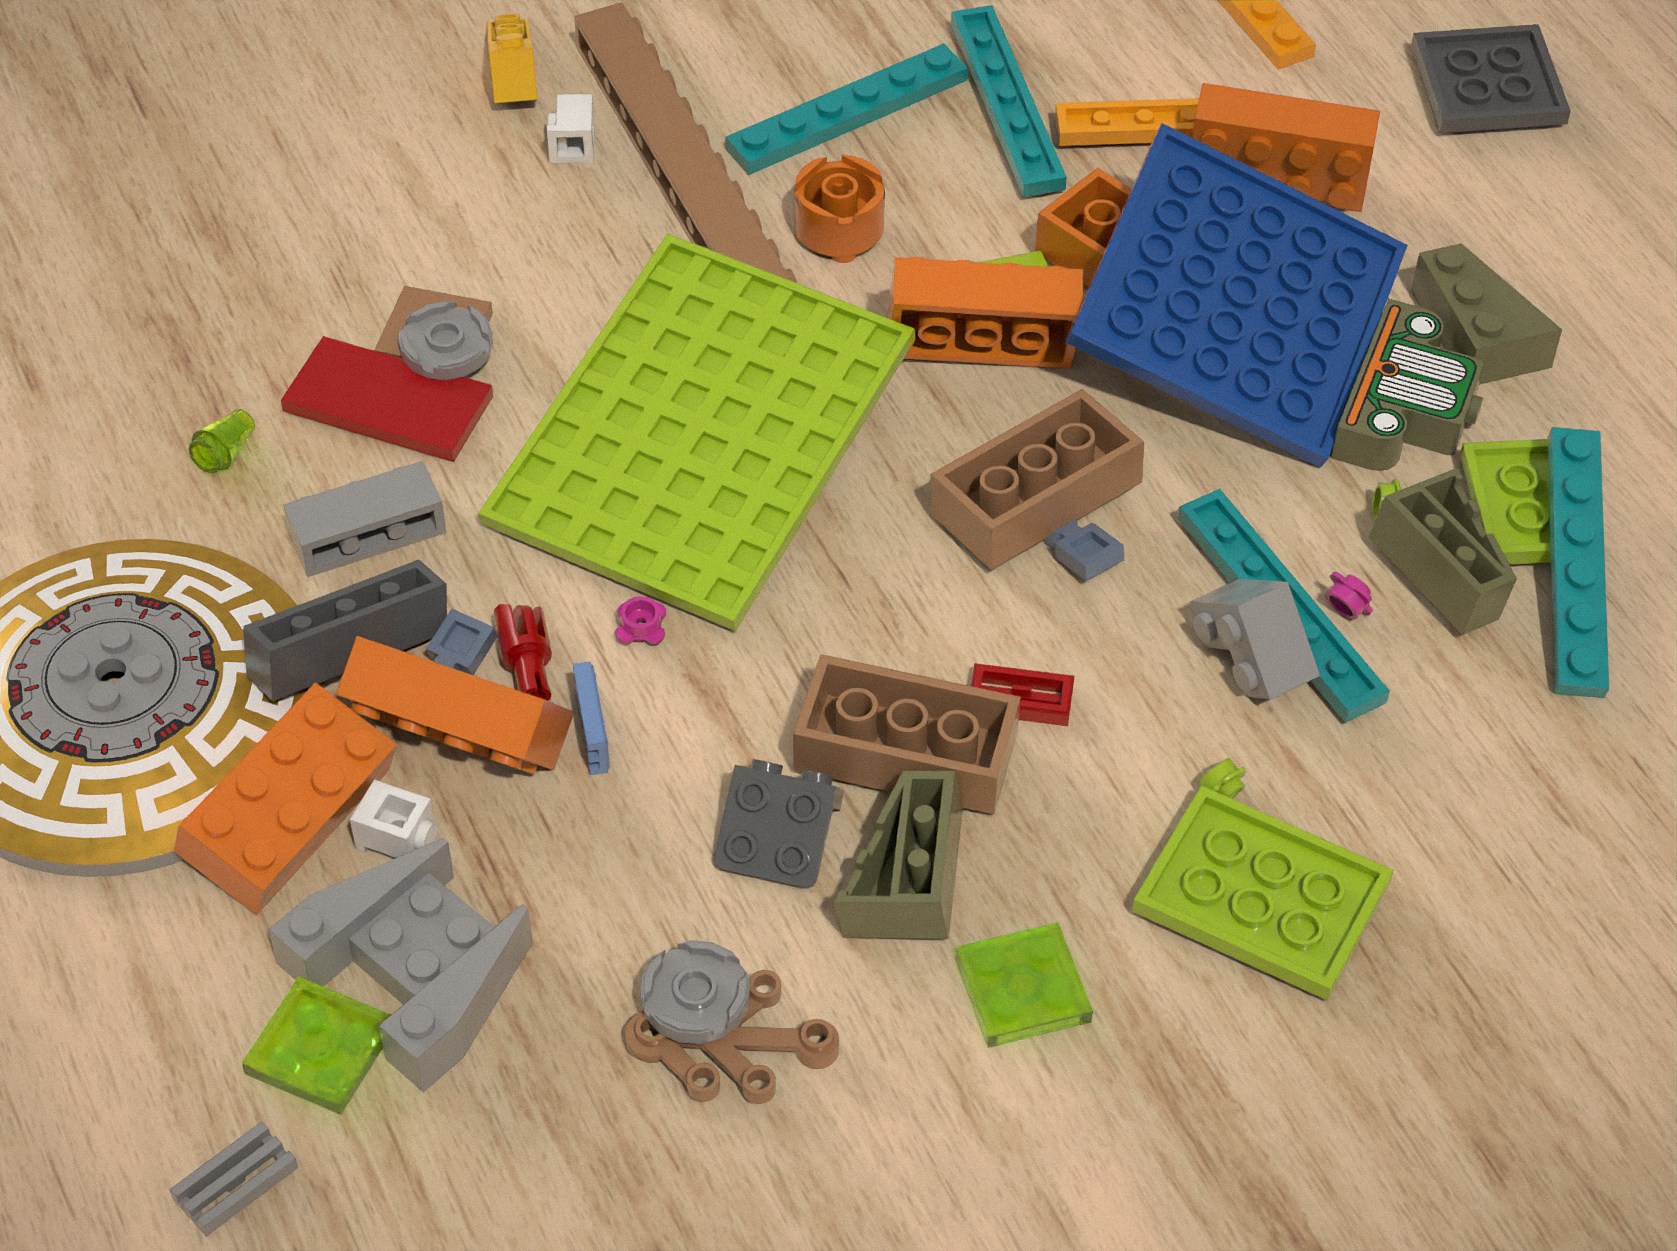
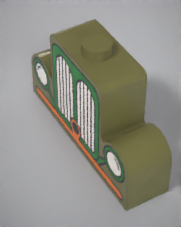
[1331,298,1484,471]

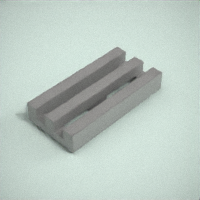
[169,1122,298,1236]

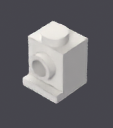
[547,94,595,163]
[350,779,438,858]

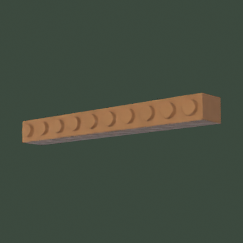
[574,2,797,283]

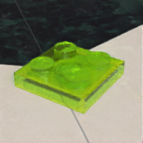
[955,922,1093,1048]
[242,976,391,1115]

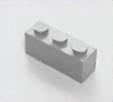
[283,461,447,577]

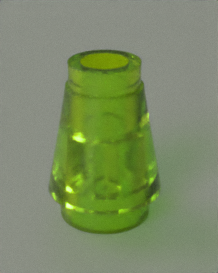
[188,409,255,473]

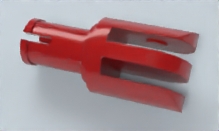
[493,604,552,701]

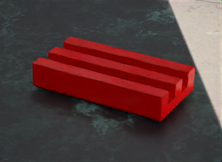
[971,663,1075,726]

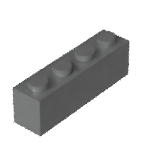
[243,560,447,701]

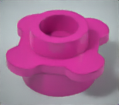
[1325,572,1373,620]
[615,596,666,644]

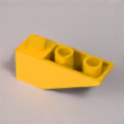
[487,13,538,103]

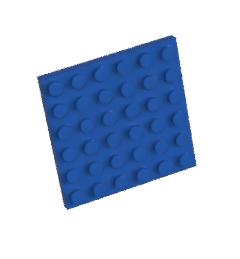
[1065,123,1408,468]

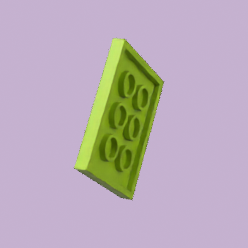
[1132,785,1394,1001]

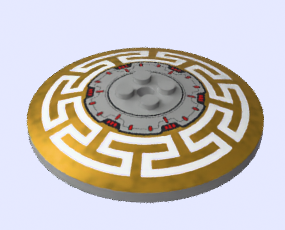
[0,539,325,877]

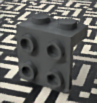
[714,759,844,888]

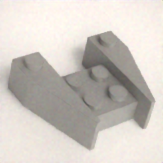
[268,838,533,1093]

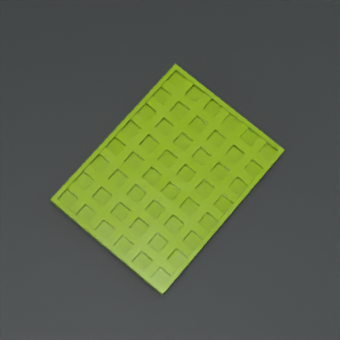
[478,233,915,631]

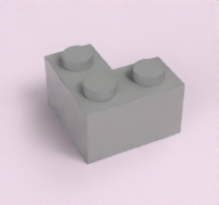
[1190,579,1320,700]

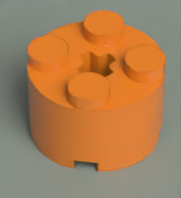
[795,155,885,263]

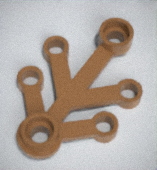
[625,970,839,1104]

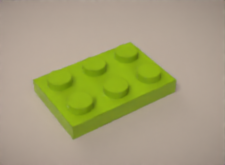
[1460,439,1551,565]

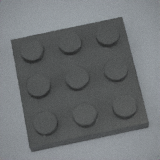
[1411,24,1571,133]

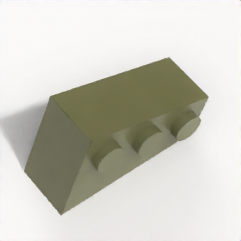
[1411,243,1562,385]
[1369,468,1517,635]
[833,771,963,939]

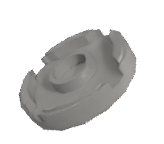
[398,301,493,380]
[640,940,750,1044]

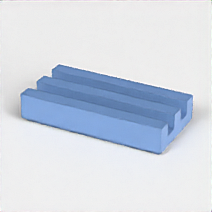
[573,661,610,775]

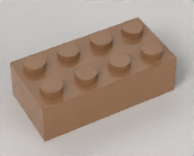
[930,389,1144,570]
[793,654,1021,815]

